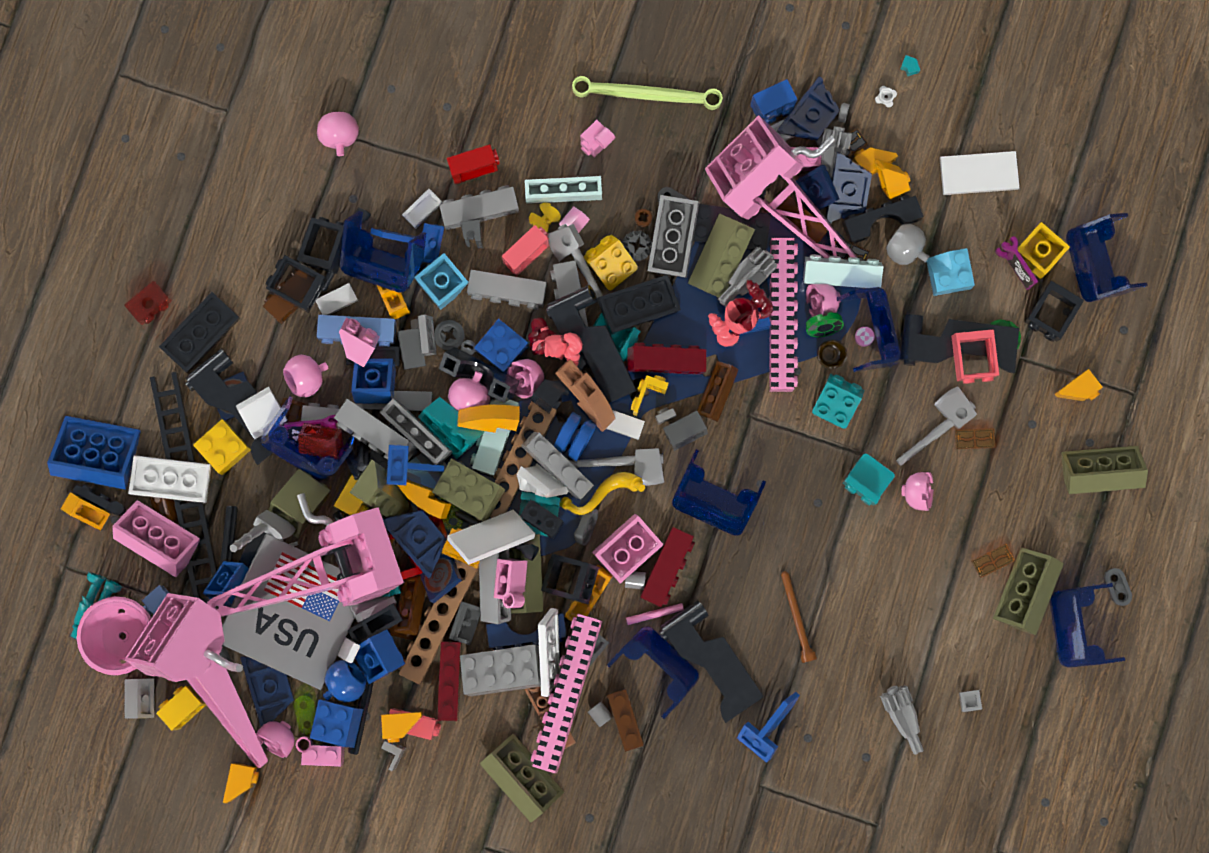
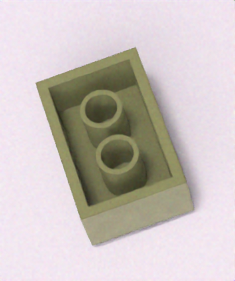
[432,458,505,521]

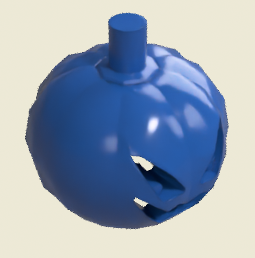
[323,660,366,702]

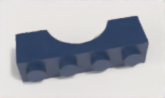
[486,614,567,650]

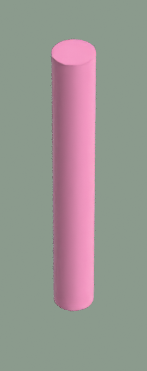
[626,603,684,625]

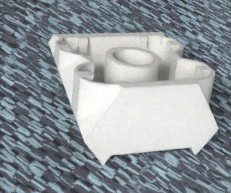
[236,387,287,439]
[517,464,568,498]

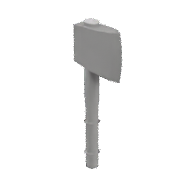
[548,224,603,298]
[896,386,977,466]
[568,448,664,485]
[230,510,296,552]

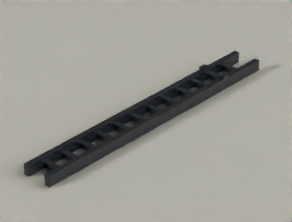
[150,372,225,617]

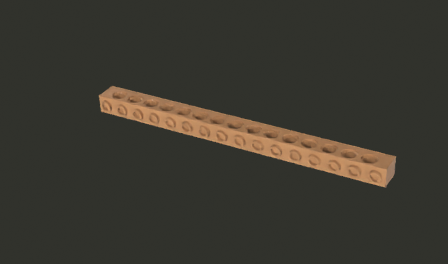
[398,401,559,685]

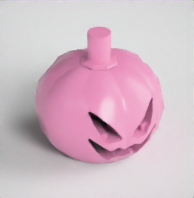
[317,112,359,156]
[283,354,328,397]
[448,371,490,410]

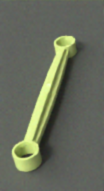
[572,76,723,110]

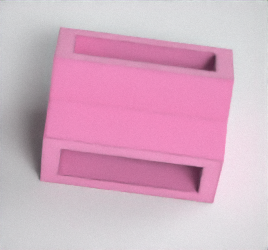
[559,206,590,233]

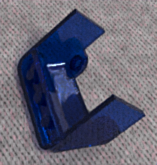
[340,211,427,293]
[1066,213,1148,302]
[837,287,901,372]
[261,396,355,480]
[672,449,766,536]
[1049,583,1125,668]
[607,626,699,719]

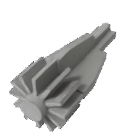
[821,126,852,180]
[718,247,777,307]
[880,685,924,754]

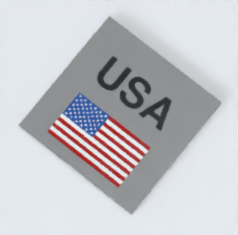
[222,534,355,690]

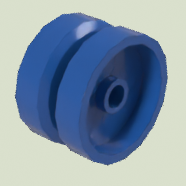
[554,412,597,462]

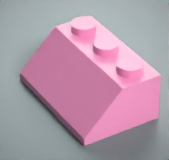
[592,514,664,584]

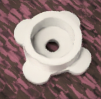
[875,86,897,108]

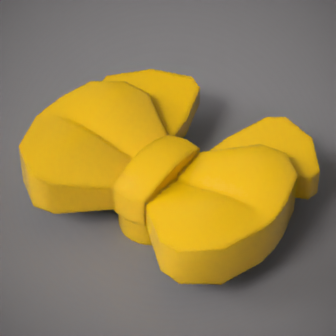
[529,202,561,233]

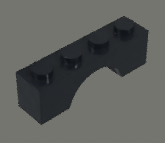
[842,195,924,245]
[439,347,520,403]
[531,351,590,414]

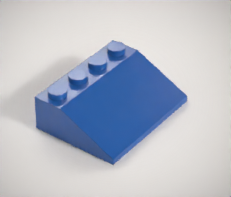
[47,416,141,490]

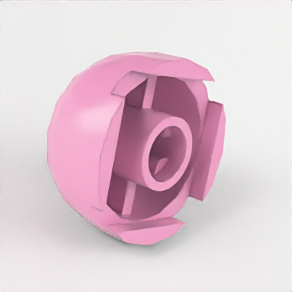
[806,284,841,317]
[507,359,544,398]
[902,472,933,511]
[256,721,295,758]

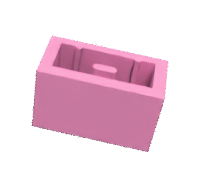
[339,317,380,367]

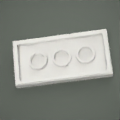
[940,151,1019,195]
[129,456,211,503]
[447,510,535,565]
[538,608,560,697]

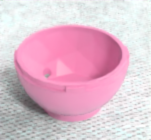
[77,596,152,675]

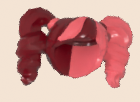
[708,280,773,347]
[528,318,583,366]

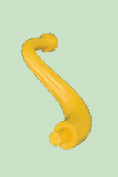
[560,472,645,515]

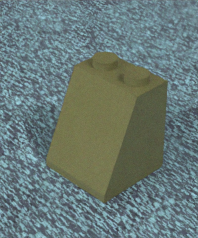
[269,469,330,539]

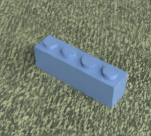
[317,315,397,347]

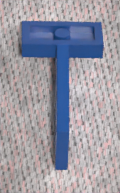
[370,223,444,263]
[387,445,444,486]
[737,692,800,763]

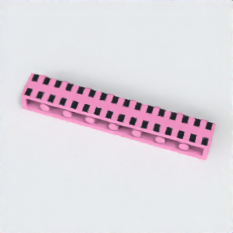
[769,238,798,392]
[531,614,602,773]

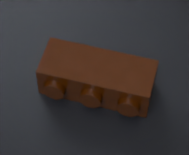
[263,269,315,325]
[607,689,644,752]

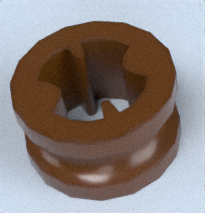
[635,209,652,227]

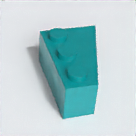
[418,397,485,459]

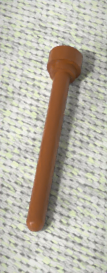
[781,571,817,663]

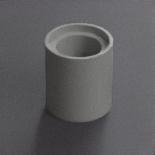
[625,571,646,590]
[588,701,613,727]

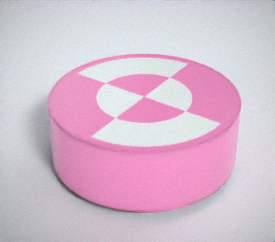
[855,327,874,347]

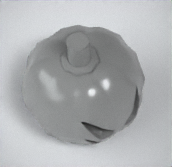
[886,224,930,265]

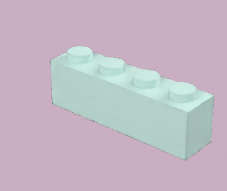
[525,176,602,204]
[803,254,883,289]
[470,399,519,477]

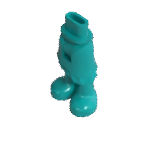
[71,572,122,639]

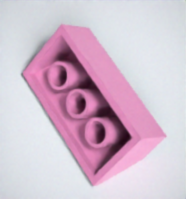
[113,500,200,577]

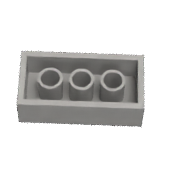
[648,195,700,278]
[334,399,417,461]
[460,645,541,696]

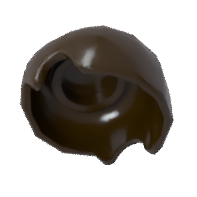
[817,340,847,369]

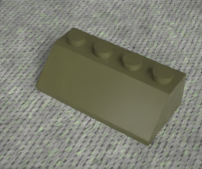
[688,214,755,298]
[1061,446,1148,494]
[350,460,409,518]
[509,534,543,614]
[993,547,1064,635]
[479,734,564,823]

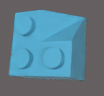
[927,248,975,296]
[415,253,469,310]

